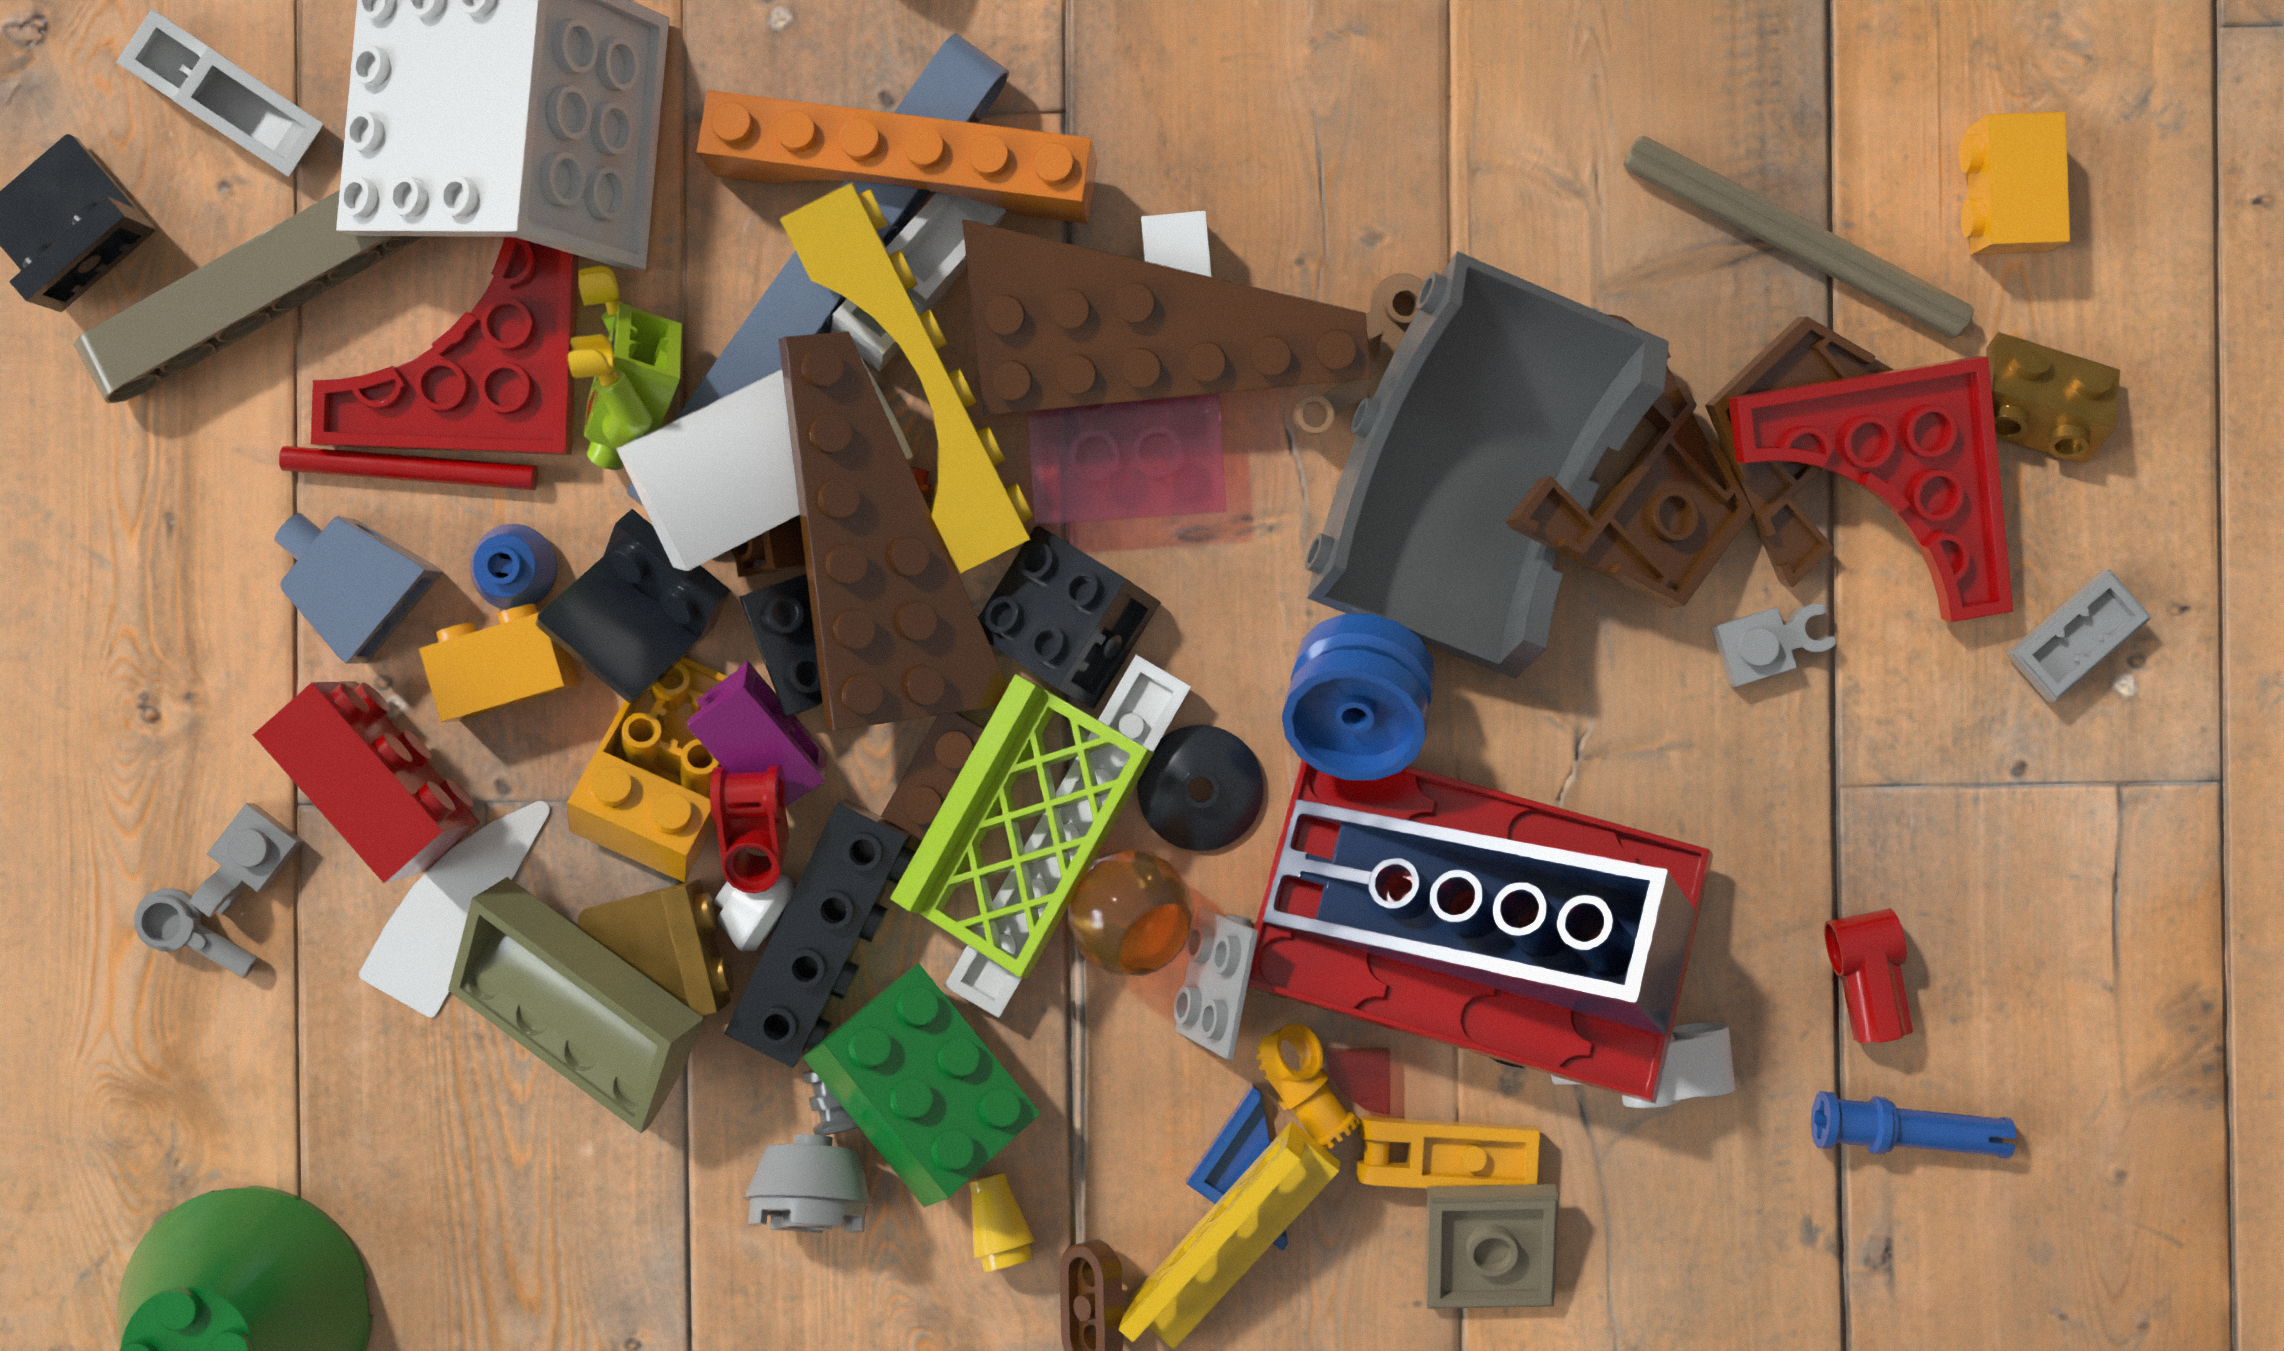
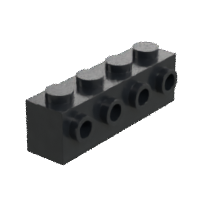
[724,799,916,1068]

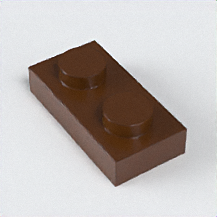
[880,712,985,840]

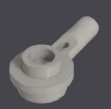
[134,888,259,979]

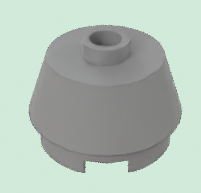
[743,1134,873,1233]

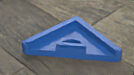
[1186,1084,1288,1251]

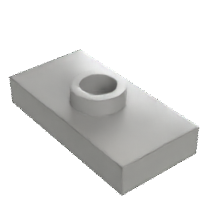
[2005,569,2152,702]

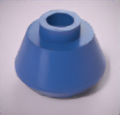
[470,524,557,610]

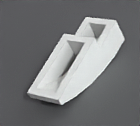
[116,9,324,177]
[830,192,1006,372]

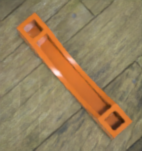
[697,90,1098,224]

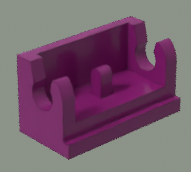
[687,661,827,807]

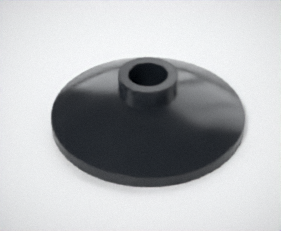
[1137,725,1264,851]

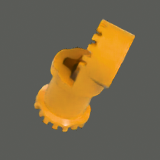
[1256,1023,1360,1150]

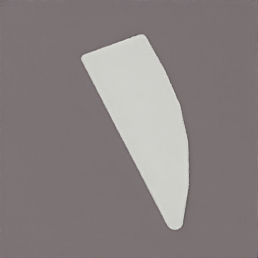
[359,801,550,1018]

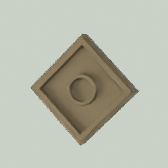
[1425,1184,1559,1309]

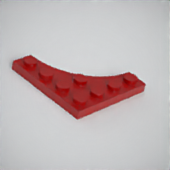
[311,237,579,455]
[1728,356,2013,622]

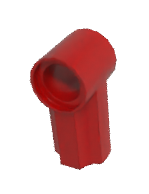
[1824,908,1913,1043]

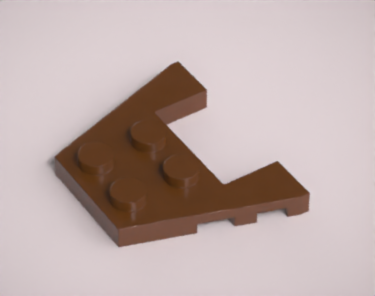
[1705,316,1894,587]
[1505,352,1754,608]

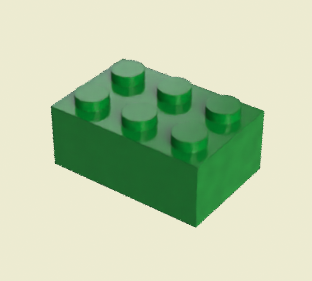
[803,963,1041,1208]

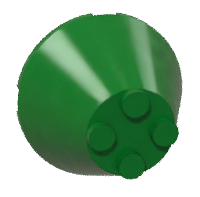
[117,1186,373,1351]

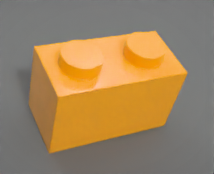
[1959,112,2070,255]
[419,604,579,722]

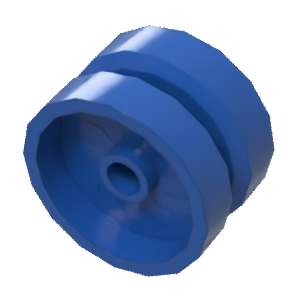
[1282,614,1435,780]

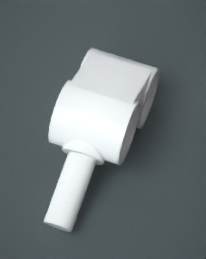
[1551,1022,1735,1108]

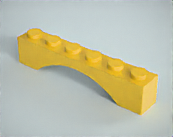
[780,182,1034,573]

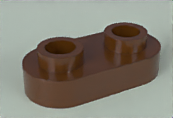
[1060,1239,1124,1351]

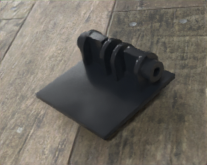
[739,574,823,717]

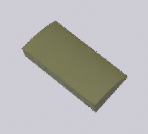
[448,877,704,1133]

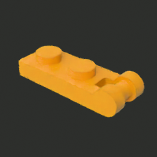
[1356,1115,1540,1189]

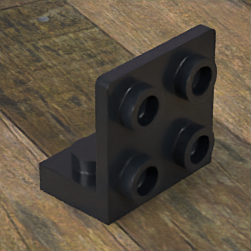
[0,134,156,313]
[536,509,731,704]
[978,526,1161,709]

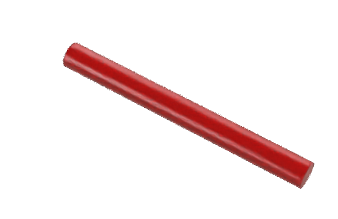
[279,446,538,490]

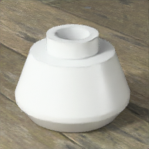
[713,874,795,951]

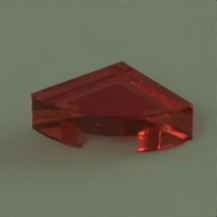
[1325,1047,1390,1114]

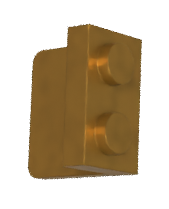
[578,879,734,1016]

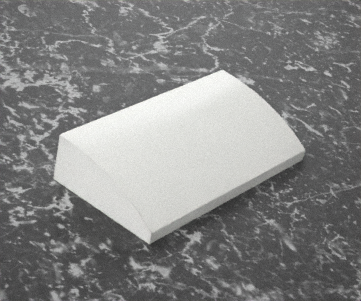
[616,358,913,571]

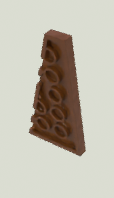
[778,331,1008,731]

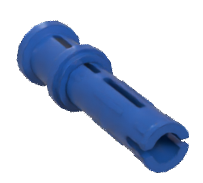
[1811,1091,2016,1159]

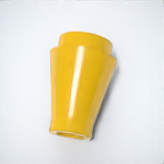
[968,1172,1035,1272]

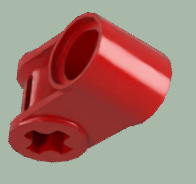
[710,765,790,894]

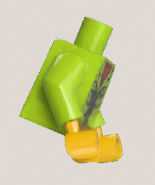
[568,265,682,470]

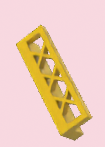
[1118,1121,1341,1350]

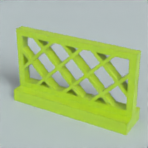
[890,674,1154,979]

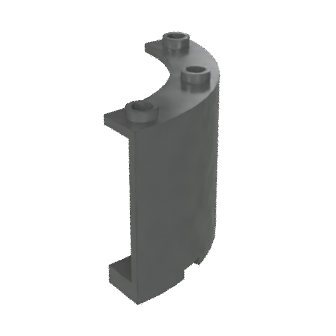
[1305,251,1669,679]

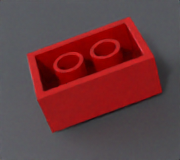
[253,681,480,884]

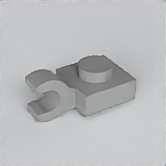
[189,803,304,917]

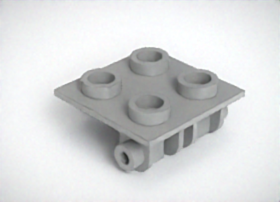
[1174,907,1258,1060]

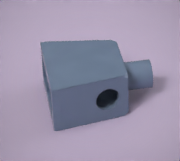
[274,513,443,664]

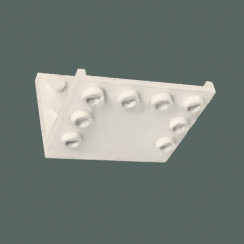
[336,0,669,270]

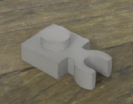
[1711,604,1836,687]

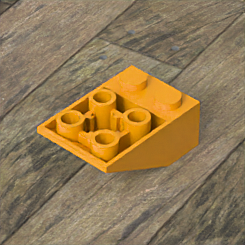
[567,657,728,883]

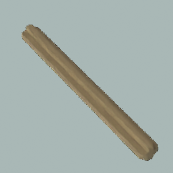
[1623,136,1974,338]

